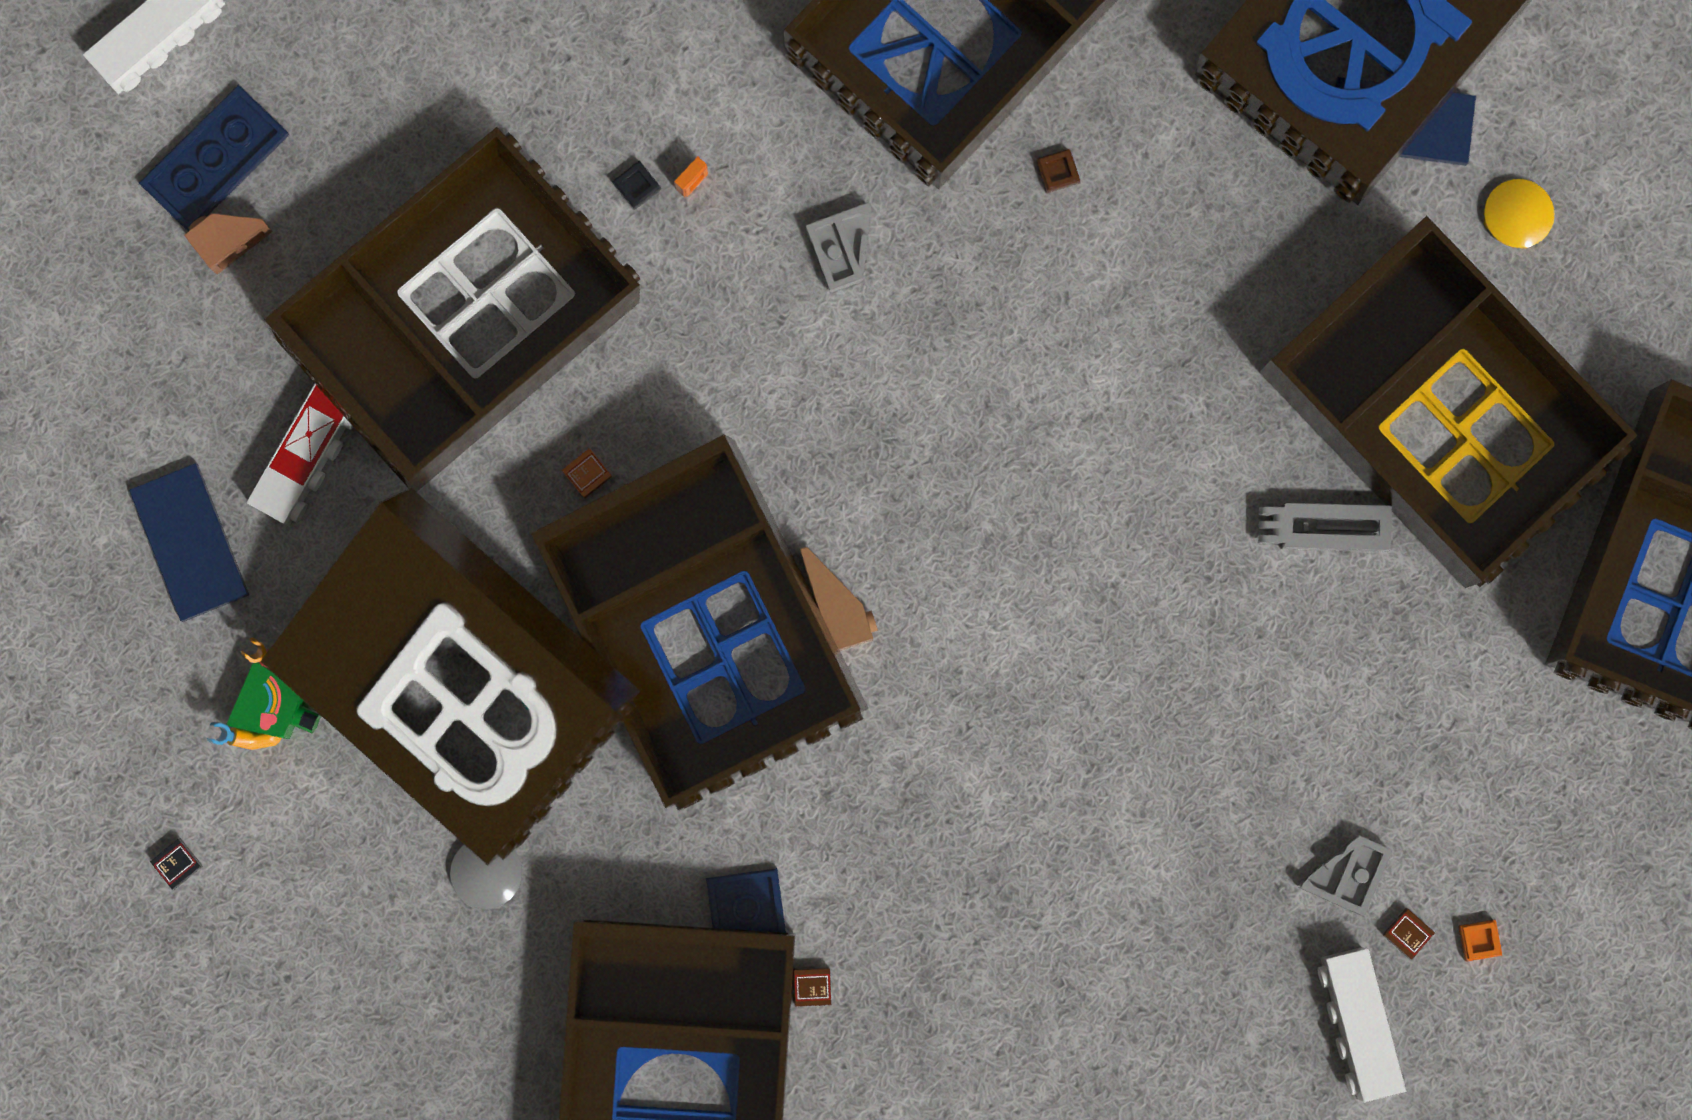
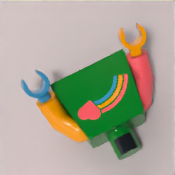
[206,638,321,750]

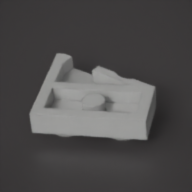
[806,202,871,293]
[1298,835,1393,917]

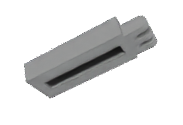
[1258,503,1392,552]

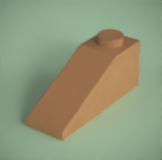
[800,547,878,651]

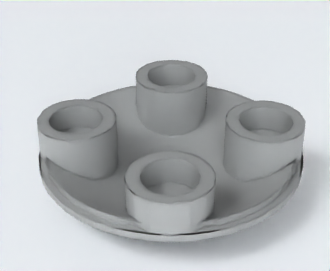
[450,845,522,909]

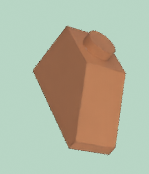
[184,214,273,274]

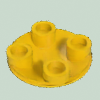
[1483,179,1554,249]

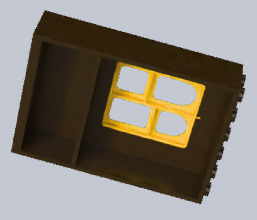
[1260,216,1637,588]

